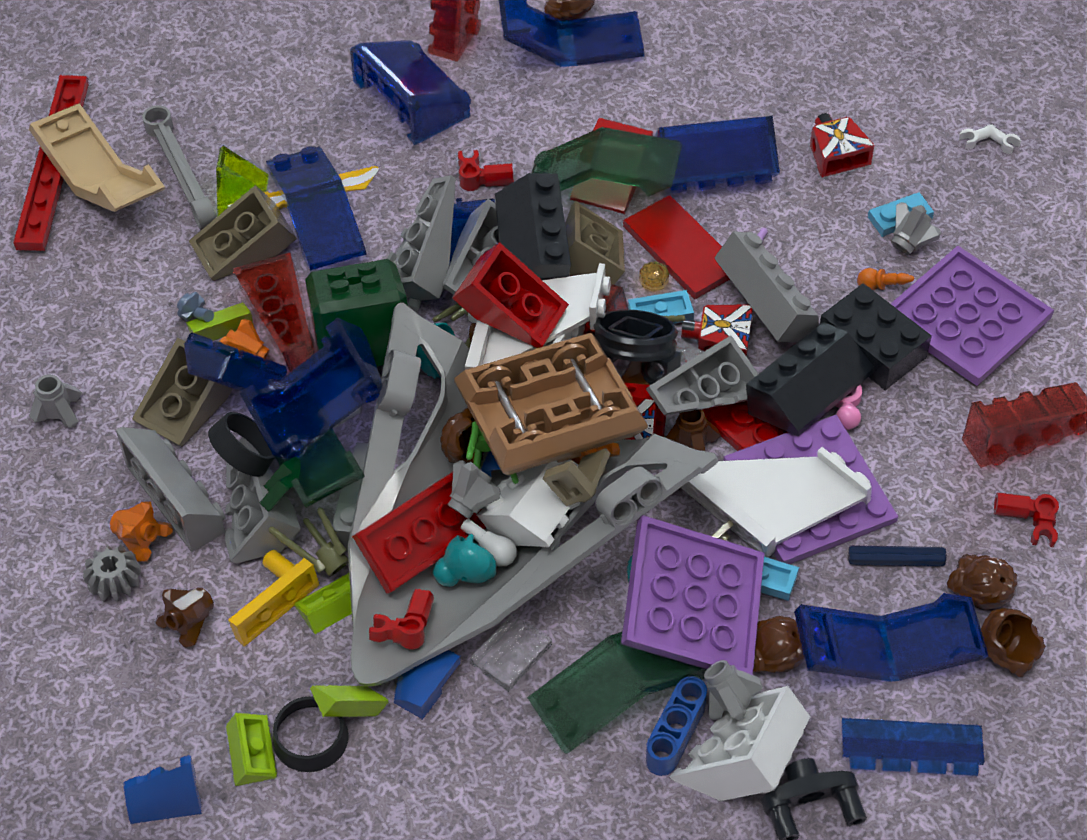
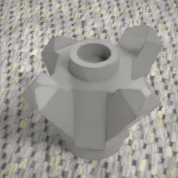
[891,202,941,255]
[29,374,83,428]
[447,460,501,519]
[704,660,763,720]

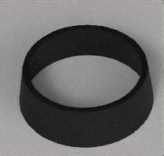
[208,412,278,477]
[273,696,349,772]

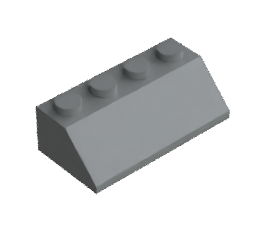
[714,231,819,342]
[116,427,226,552]

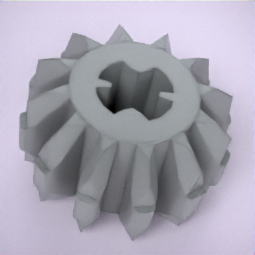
[83,544,141,602]

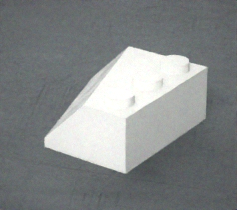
[477,459,580,547]
[670,686,810,801]

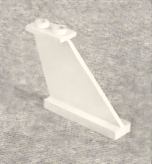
[465,263,611,370]
[681,447,872,558]

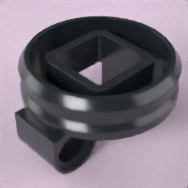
[593,310,682,385]

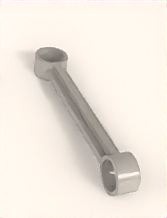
[142,106,216,229]

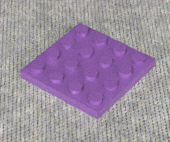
[891,246,1054,386]
[723,414,898,564]
[621,515,764,675]

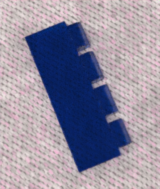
[184,332,296,408]
[841,718,985,776]

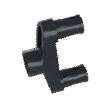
[761,758,867,840]

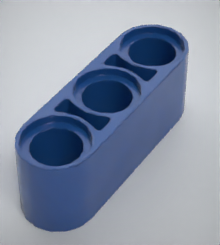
[646,676,707,776]

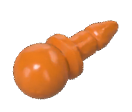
[857,268,914,290]

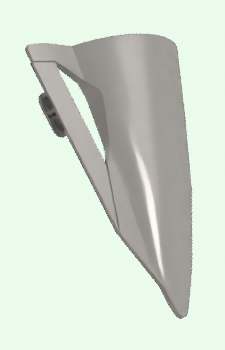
[348,303,718,687]

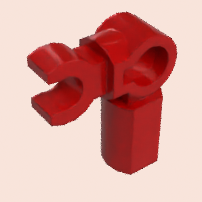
[458,150,514,191]
[994,492,1059,547]
[369,589,434,649]

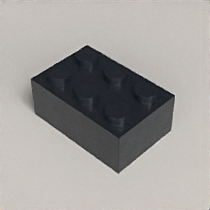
[820,283,932,391]

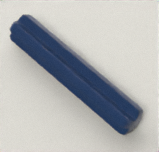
[848,545,947,566]

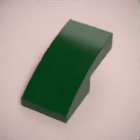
[259,457,301,512]

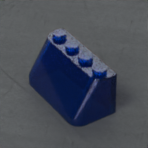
[653,116,780,193]

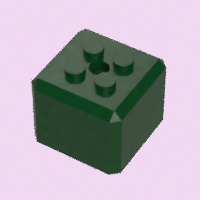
[305,259,408,374]

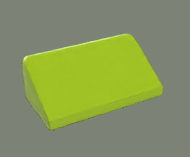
[186,302,254,346]
[294,573,352,634]
[310,685,389,717]
[226,713,277,786]

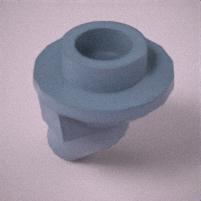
[177,292,214,322]

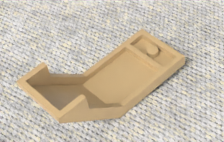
[29,103,165,212]

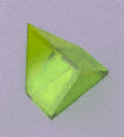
[216,145,269,216]

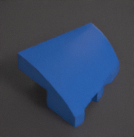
[394,650,461,720]
[124,755,202,824]

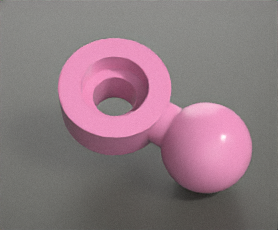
[835,384,862,430]

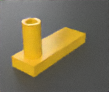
[228,550,320,647]

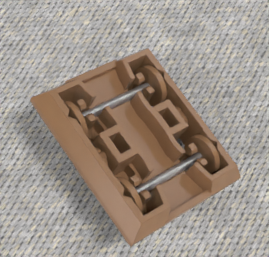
[454,333,648,476]

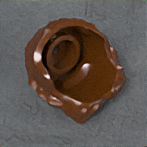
[544,0,595,22]
[440,407,484,464]
[946,554,1018,609]
[980,608,1046,677]
[753,616,809,673]

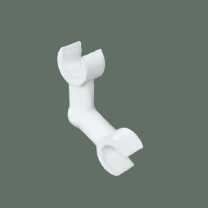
[959,125,1021,154]

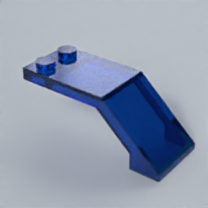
[499,0,645,67]
[266,146,367,271]
[794,593,988,682]

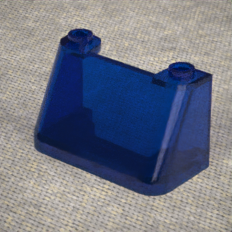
[350,40,471,145]
[240,318,383,460]

